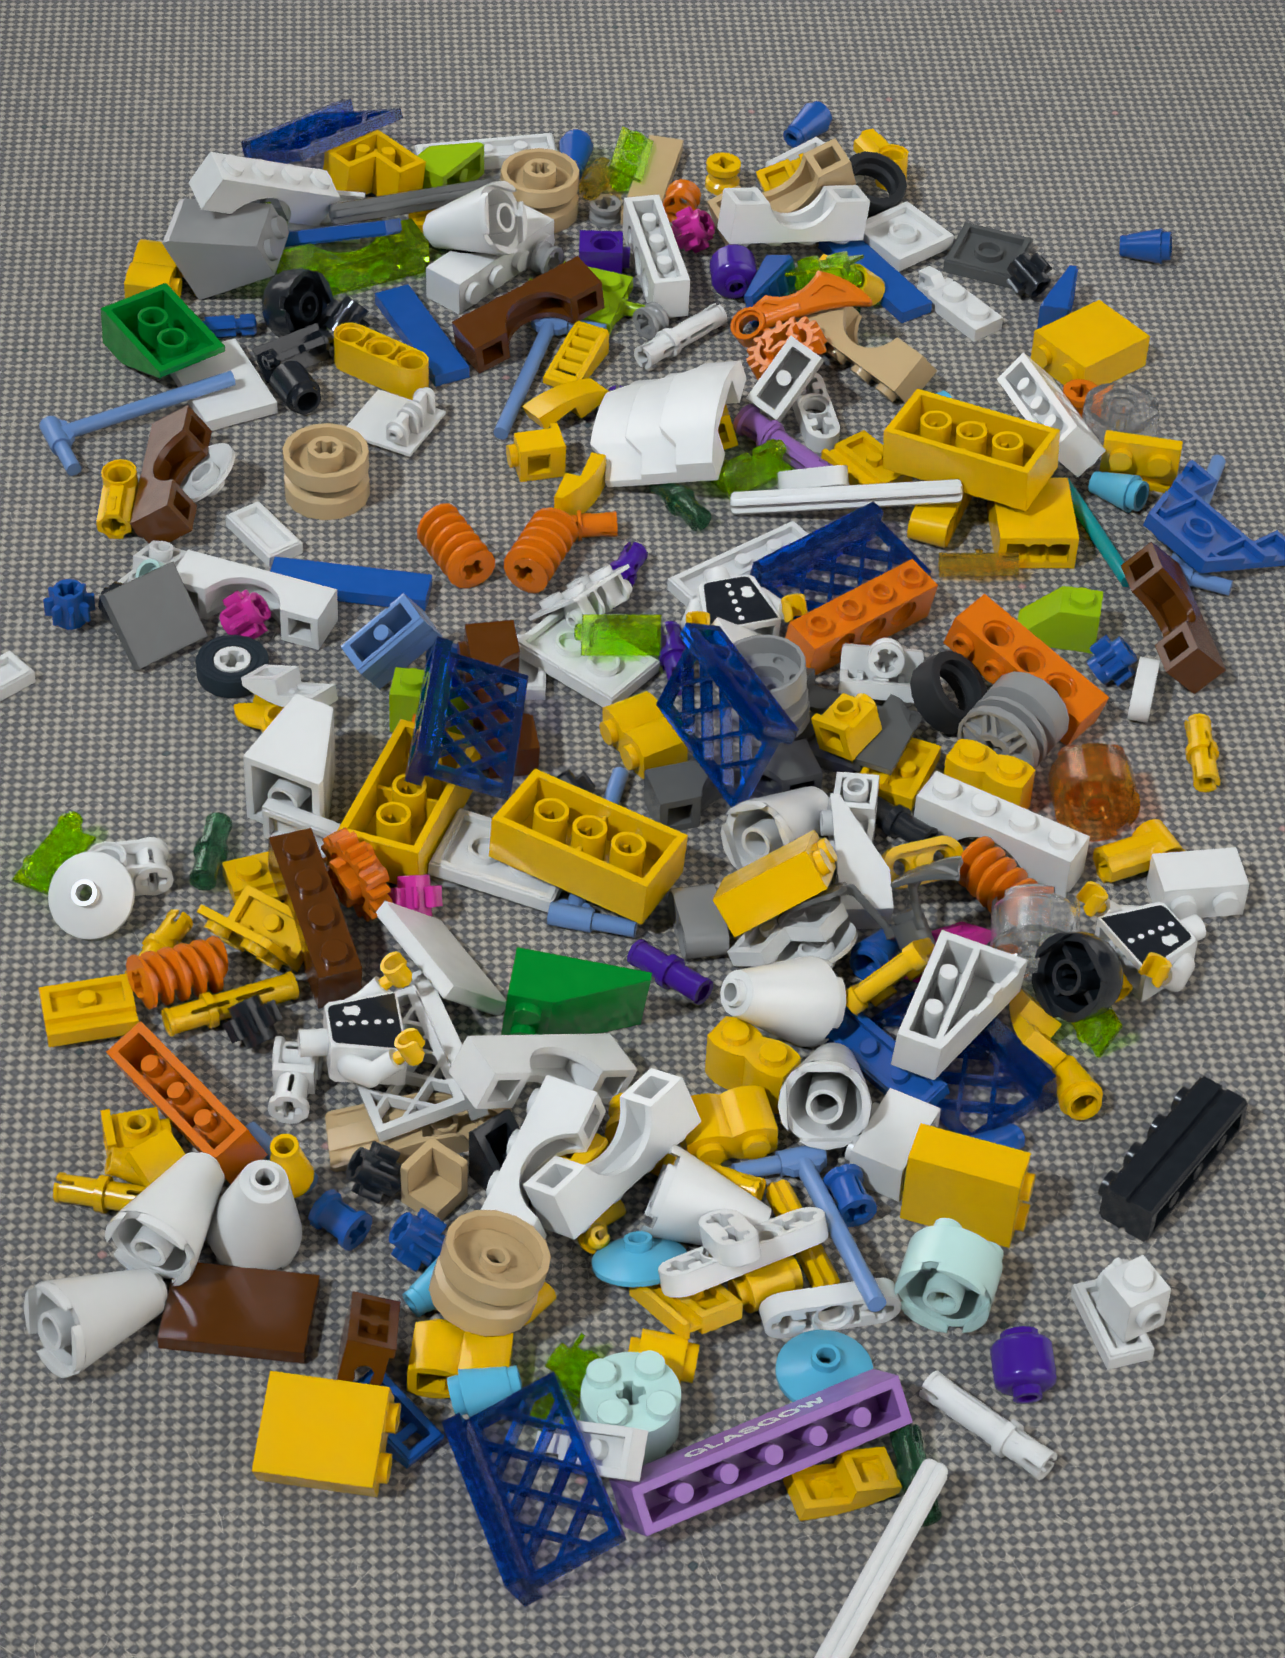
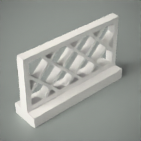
[355,970,489,1142]

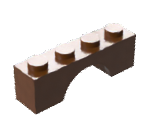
[452,256,605,374]
[130,405,212,543]
[1121,542,1226,694]
[457,620,540,779]
[268,828,362,1009]

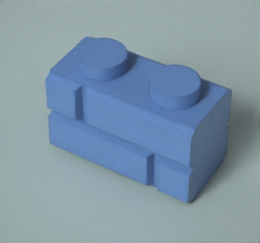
[341,593,442,689]

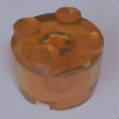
[1048,743,1141,842]

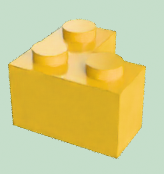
[323,129,426,196]

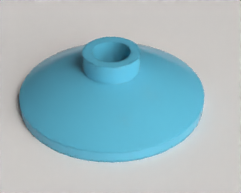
[591,1231,687,1287]
[775,1330,873,1402]

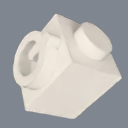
[1096,1255,1171,1343]

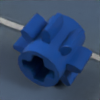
[43,579,96,630]
[1087,635,1138,686]
[389,1208,447,1272]

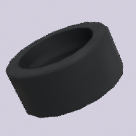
[849,151,907,219]
[910,650,987,734]

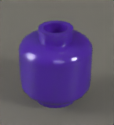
[710,244,758,299]
[990,1326,1057,1404]

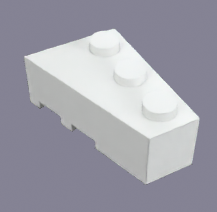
[891,930,1028,1080]

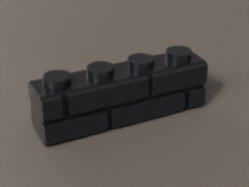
[1098,1076,1248,1242]

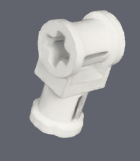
[267,1036,323,1124]

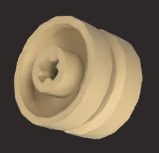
[501,148,579,233]
[282,423,370,520]
[429,1210,551,1336]

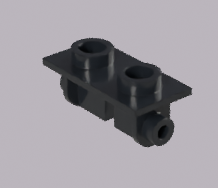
[252,323,334,384]

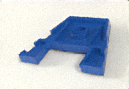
[1143,460,1285,573]

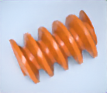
[417,503,495,588]
[504,507,578,593]
[958,836,1048,930]
[126,936,229,1010]

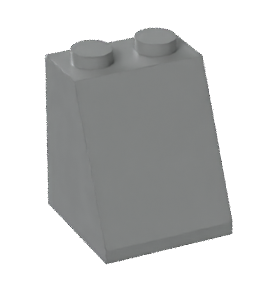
[162,198,289,300]

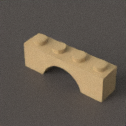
[707,138,856,246]
[796,307,937,403]

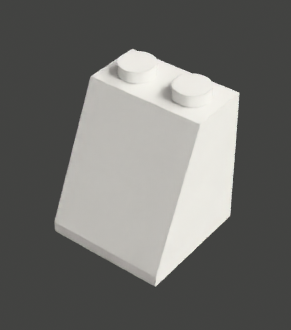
[243,693,336,824]

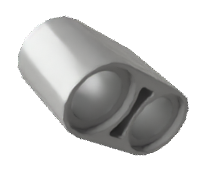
[668,883,729,960]

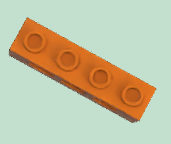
[785,559,938,676]
[943,594,1109,747]
[106,1021,268,1185]

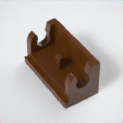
[336,1291,401,1386]

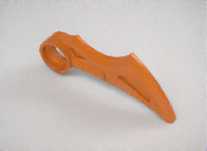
[730,271,872,348]

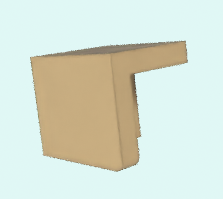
[400,1137,468,1221]

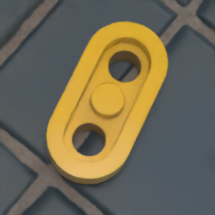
[881,836,964,890]

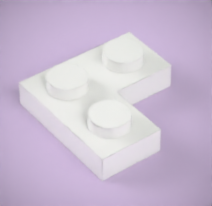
[727,901,848,967]

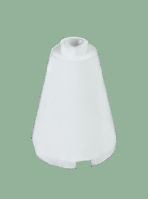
[423,181,527,255]
[721,786,829,870]
[720,956,846,1047]
[778,1043,872,1150]
[639,1145,772,1246]
[105,1152,225,1286]
[206,1160,302,1270]
[24,1268,167,1378]

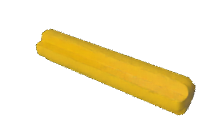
[766,1179,840,1288]

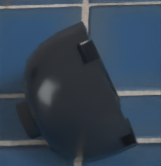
[262,268,333,338]
[1032,931,1123,1023]

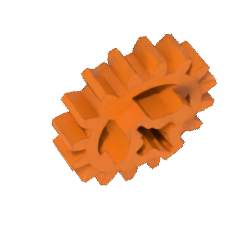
[746,316,827,380]
[321,827,392,922]

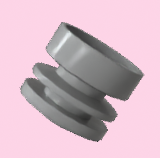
[717,635,810,747]
[957,671,1069,769]

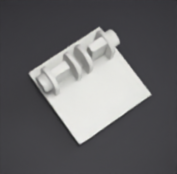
[347,387,446,457]
[528,564,632,629]

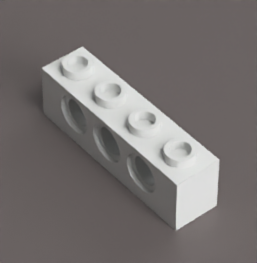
[623,194,690,319]
[997,352,1106,477]

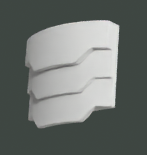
[590,360,746,487]

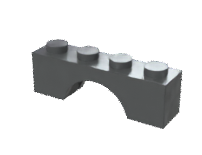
[644,739,823,831]

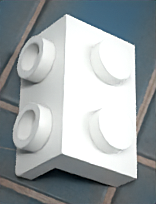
[838,643,924,707]

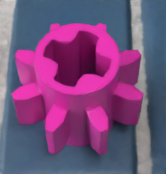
[671,206,715,254]
[220,589,271,639]
[387,874,443,917]

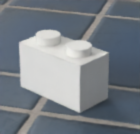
[746,336,823,422]
[1146,847,1249,920]
[845,1088,941,1202]

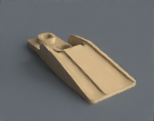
[325,1092,512,1172]

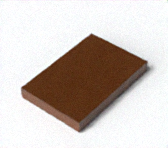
[157,1262,320,1363]

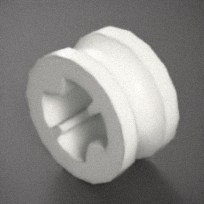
[868,638,905,679]

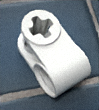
[88,837,174,896]

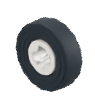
[195,635,270,698]

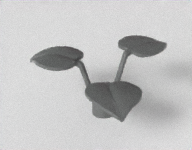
[777,856,963,952]

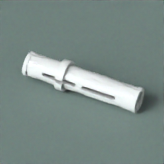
[634,303,727,369]
[919,1370,1057,1480]

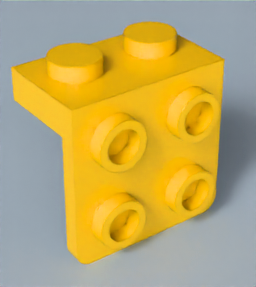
[197,884,304,972]

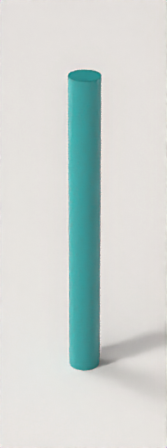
[1068,478,1129,587]

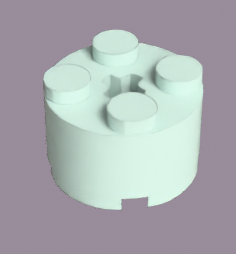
[894,1218,1004,1333]
[580,1350,681,1465]

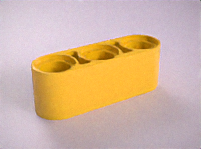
[334,323,429,400]
[907,492,972,548]

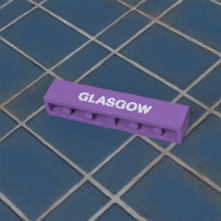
[609,1369,913,1537]

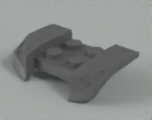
[790,667,923,775]

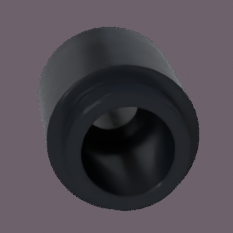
[270,361,321,414]

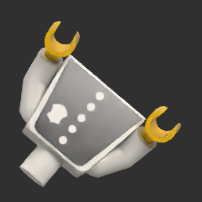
[681,566,808,659]
[1076,881,1206,1002]
[298,951,425,1088]

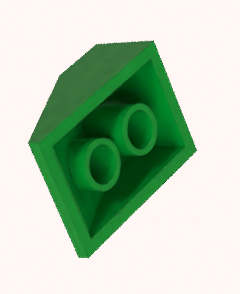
[101,283,225,378]
[501,947,652,1035]

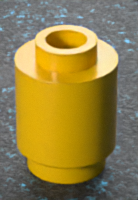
[728,1255,803,1313]
[628,1328,700,1383]

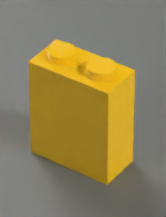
[1031,300,1150,388]
[986,477,1079,568]
[712,829,837,938]
[900,1123,1036,1248]
[252,1371,401,1497]

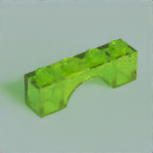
[277,218,429,296]

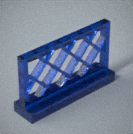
[241,99,403,164]
[750,501,931,621]
[656,622,799,808]
[404,636,529,800]
[870,990,1057,1136]
[441,1371,627,1607]

